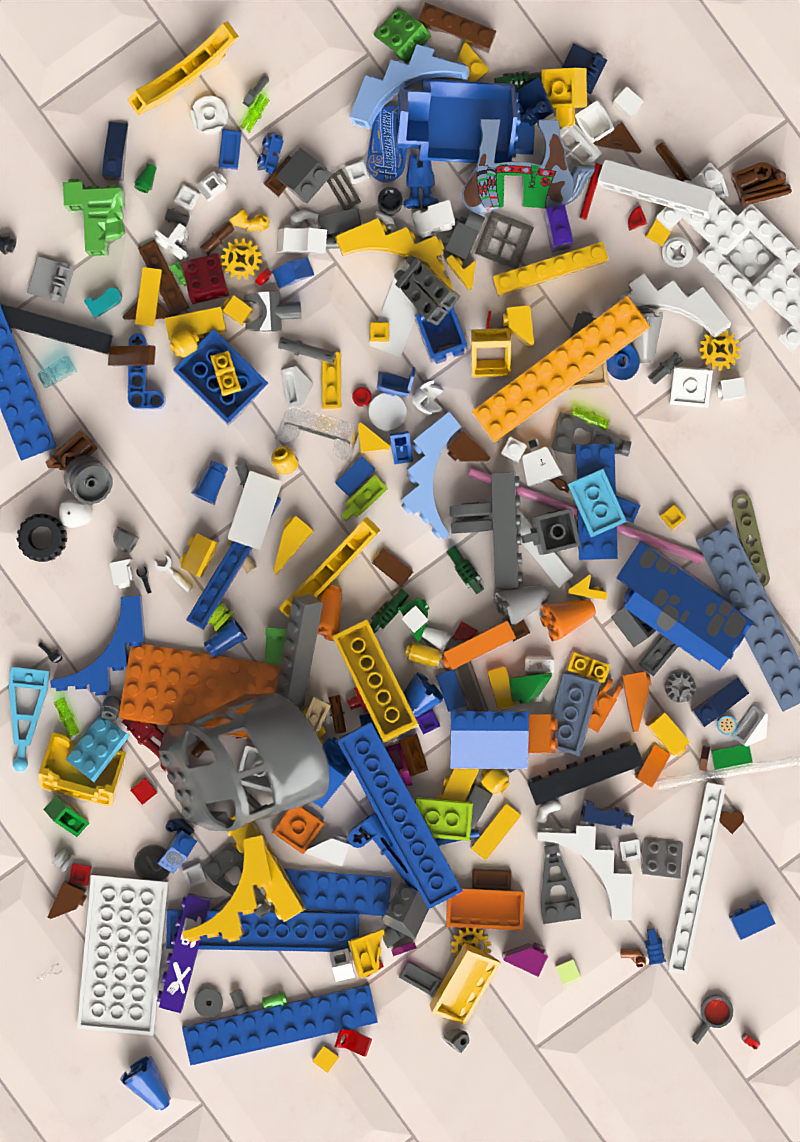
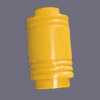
[405,642,442,667]

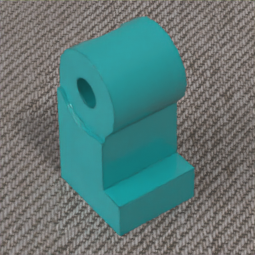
[84,287,122,319]

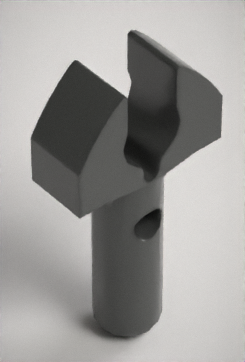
[243,76,269,108]

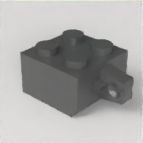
[521,508,581,555]

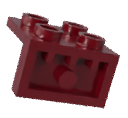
[182,253,229,305]

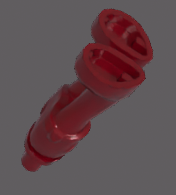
[122,719,187,772]

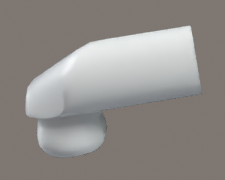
[537,799,561,823]

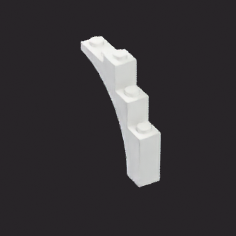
[602,274,731,338]
[536,821,633,920]

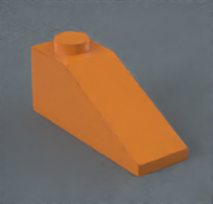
[621,671,652,732]

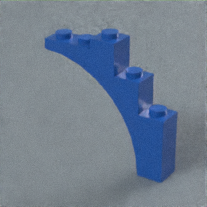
[50,596,146,696]

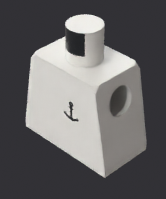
[522,438,566,486]

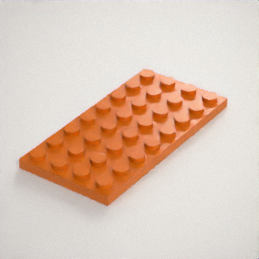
[118,644,280,739]

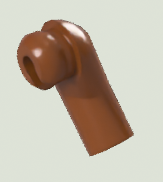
[620,948,647,968]

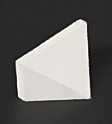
[281,366,313,408]
[731,706,768,746]

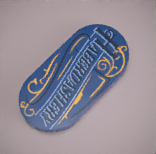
[367,106,408,183]

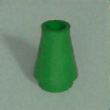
[134,163,157,194]

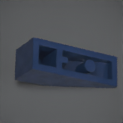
[102,122,128,181]
[691,678,749,727]

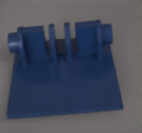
[562,43,608,94]
[516,77,554,127]

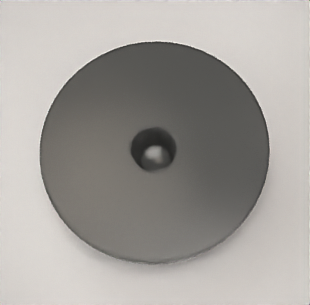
[194,989,223,1018]

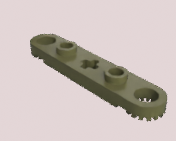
[732,494,770,587]

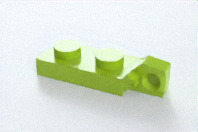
[341,475,388,521]

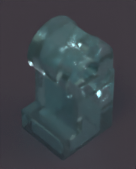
[37,356,77,388]

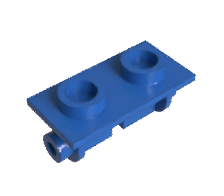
[257,132,284,174]

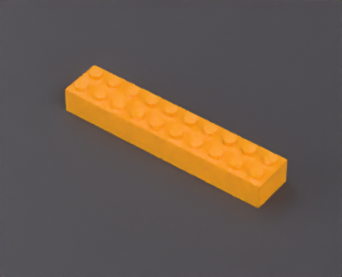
[472,296,651,442]

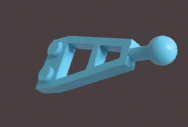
[9,667,50,772]

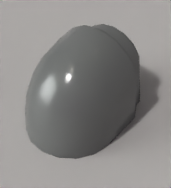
[113,527,140,553]
[100,696,121,721]
[383,926,407,948]
[442,1029,469,1053]

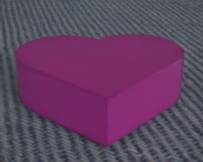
[391,941,417,957]

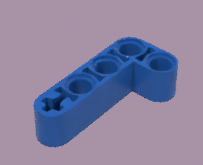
[128,333,166,410]

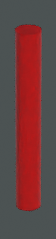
[579,163,603,220]

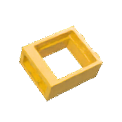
[471,328,511,377]

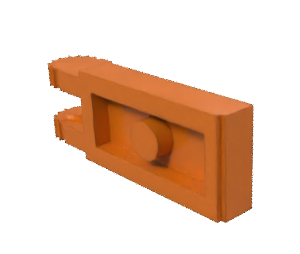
[588,678,623,733]

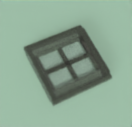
[475,211,534,269]

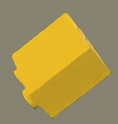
[645,711,690,756]

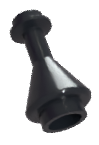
[0,233,17,255]

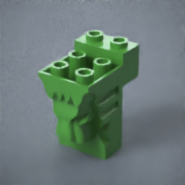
[63,179,125,256]

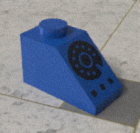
[157,831,197,874]

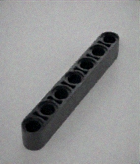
[1,304,113,354]

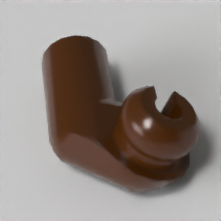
[191,740,211,758]

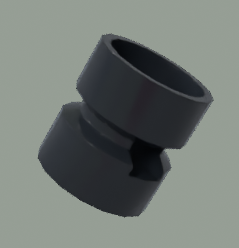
[378,187,402,215]

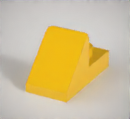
[445,255,476,291]
[567,574,608,600]

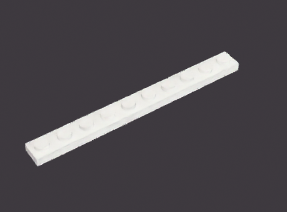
[667,782,726,975]

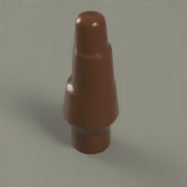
[549,477,570,493]

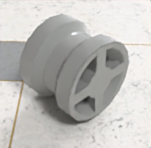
[52,848,75,872]

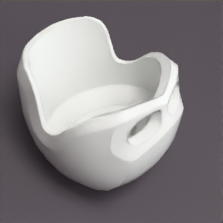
[59,499,93,528]

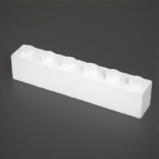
[598,159,716,218]

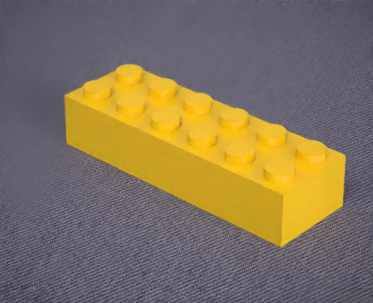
[332,619,419,742]

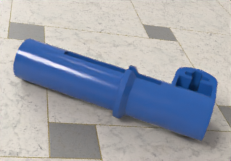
[348,812,418,890]

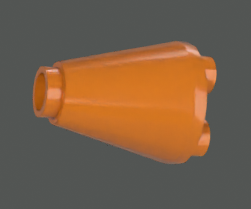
[317,585,342,641]
[540,600,596,642]

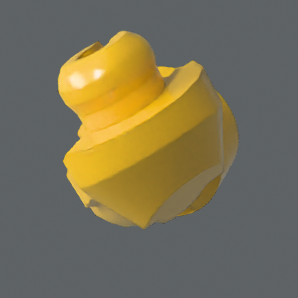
[229,208,270,232]

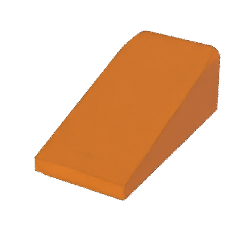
[635,745,671,788]

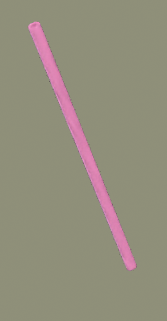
[468,467,704,564]

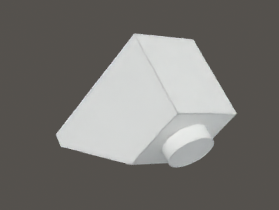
[306,835,350,866]

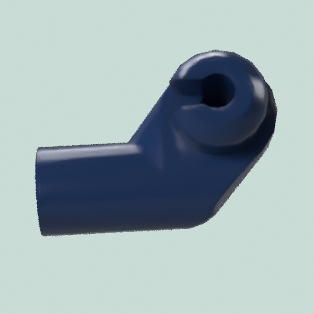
[166,818,195,836]

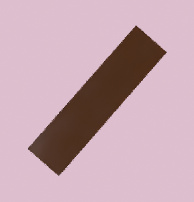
[138,240,189,316]
[108,345,156,366]

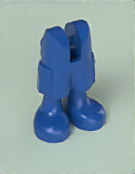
[403,155,439,209]

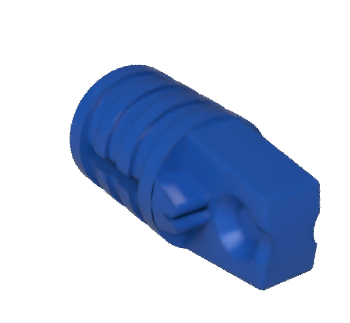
[645,929,666,965]

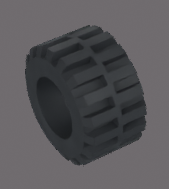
[17,514,68,562]

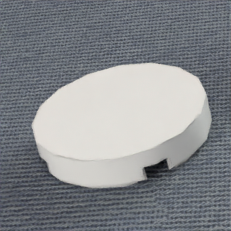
[190,95,229,134]
[368,393,407,431]

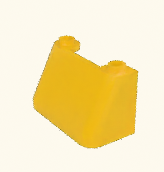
[38,732,126,806]

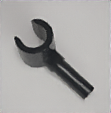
[136,567,152,594]
[38,642,63,663]

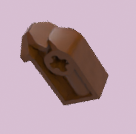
[731,162,786,201]
[45,429,98,470]

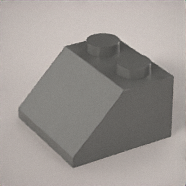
[275,148,333,203]
[611,606,656,647]
[381,882,429,939]

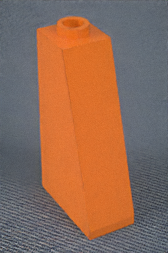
[441,621,516,670]

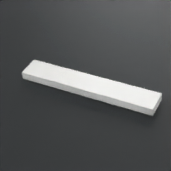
[485,494,574,588]

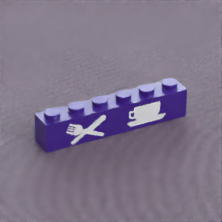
[156,893,211,1013]

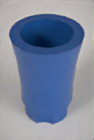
[191,461,228,505]
[203,617,248,657]

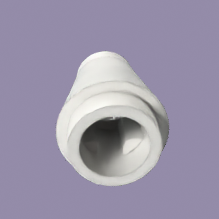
[422,627,452,650]

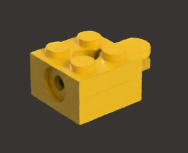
[541,68,587,127]

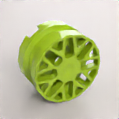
[208,602,235,631]

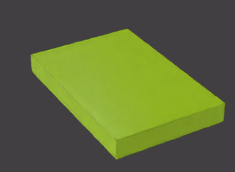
[415,797,473,841]

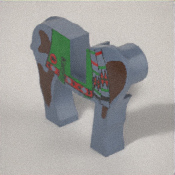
[462,119,595,214]

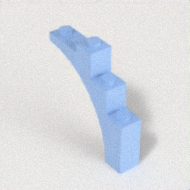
[350,44,470,129]
[401,412,461,540]

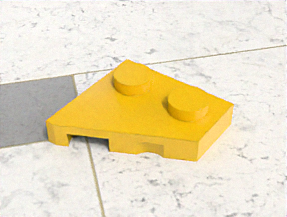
[448,42,490,82]
[348,929,384,978]

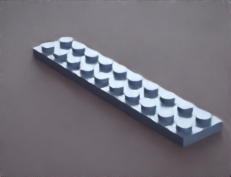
[696,523,800,712]

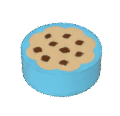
[717,715,737,735]

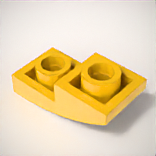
[210,351,241,396]
[566,652,611,683]
[487,665,517,710]

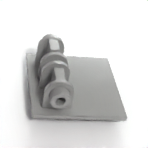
[27,256,75,304]
[641,838,683,879]

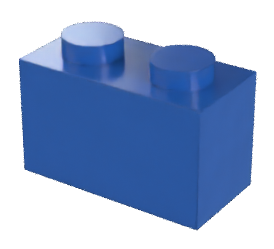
[729,900,776,940]

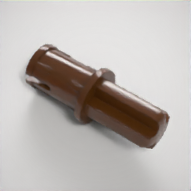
[200,222,234,255]
[328,695,346,734]

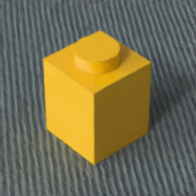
[222,295,253,326]

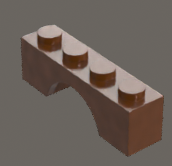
[418,2,496,53]

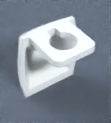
[575,101,614,143]

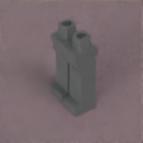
[394,255,461,325]

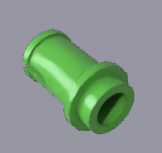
[169,261,186,286]
[262,991,287,1009]

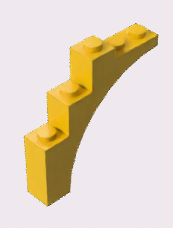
[127,21,239,116]
[335,218,453,288]
[279,517,381,618]
[182,835,273,942]

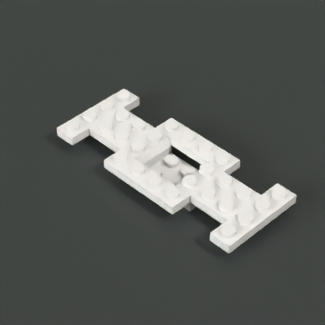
[656,163,800,352]

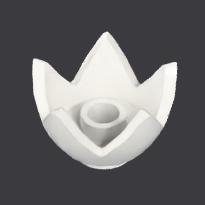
[412,380,444,414]

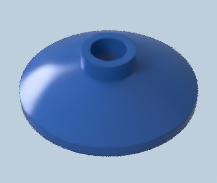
[606,344,640,380]

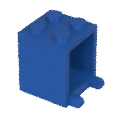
[415,307,468,364]
[313,737,352,808]

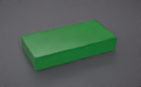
[711,745,753,770]

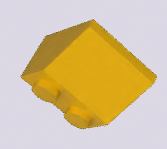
[502,305,534,348]
[179,533,219,578]

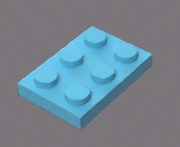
[567,469,627,537]
[65,714,129,782]

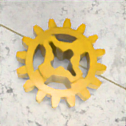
[221,238,262,281]
[699,330,741,371]
[450,928,492,960]

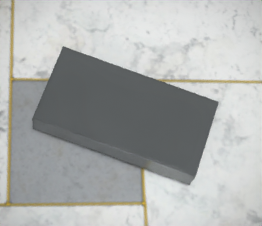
[399,960,442,996]

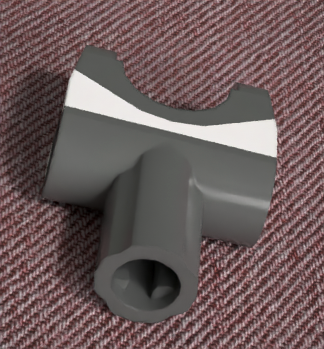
[244,291,302,332]

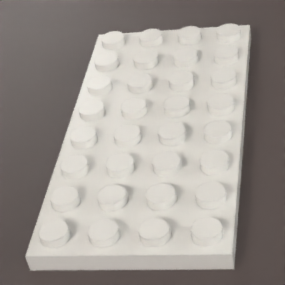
[77,874,169,1036]

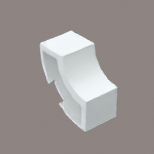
[412,200,455,239]
[277,225,327,254]

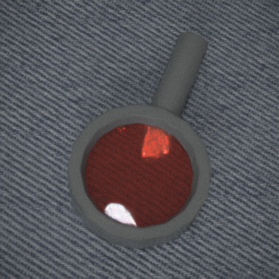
[692,995,733,1044]

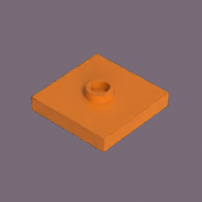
[272,806,325,854]

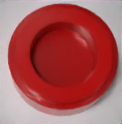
[255,268,272,286]
[352,387,371,407]

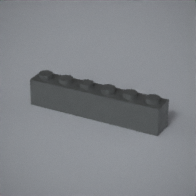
[491,472,523,589]
[276,594,323,707]

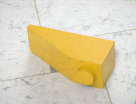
[273,516,314,575]

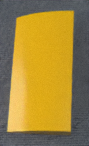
[429,943,501,1025]

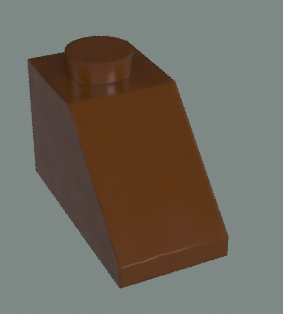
[447,431,490,462]
[47,880,87,919]

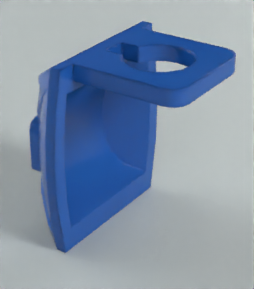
[377,367,415,397]

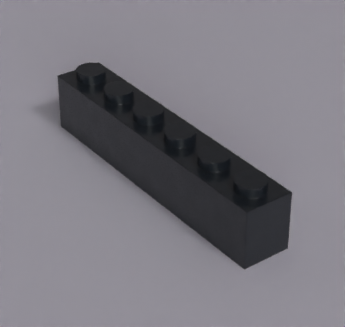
[527,740,644,806]

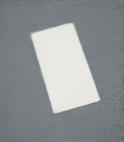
[369,278,418,357]
[228,471,282,550]

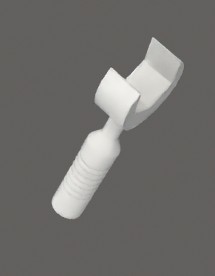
[154,555,193,593]

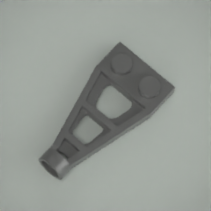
[551,412,632,456]
[202,843,271,918]
[540,844,581,924]

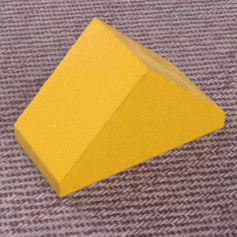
[358,422,390,453]

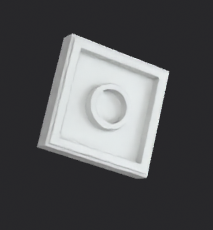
[670,366,713,408]

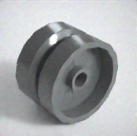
[64,455,113,505]
[449,502,493,534]

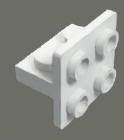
[153,223,189,260]

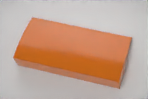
[446,888,525,931]

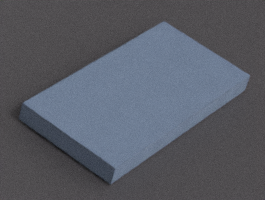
[551,672,600,756]

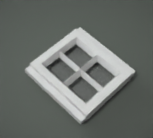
[538,124,602,174]

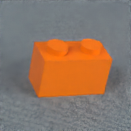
[528,714,558,754]

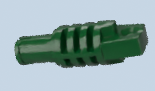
[494,71,542,90]
[446,545,484,594]
[370,588,409,634]

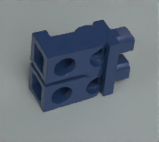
[580,800,634,829]

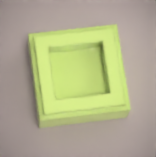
[555,959,581,984]

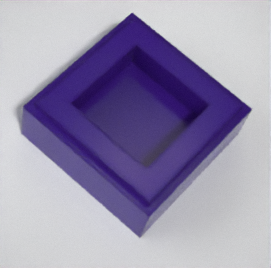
[416,709,440,735]

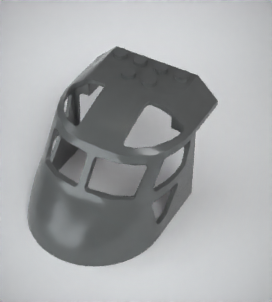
[159,693,329,831]

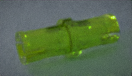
[240,94,270,133]
[571,405,611,431]
[53,697,80,737]

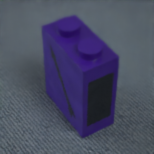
[543,204,573,252]

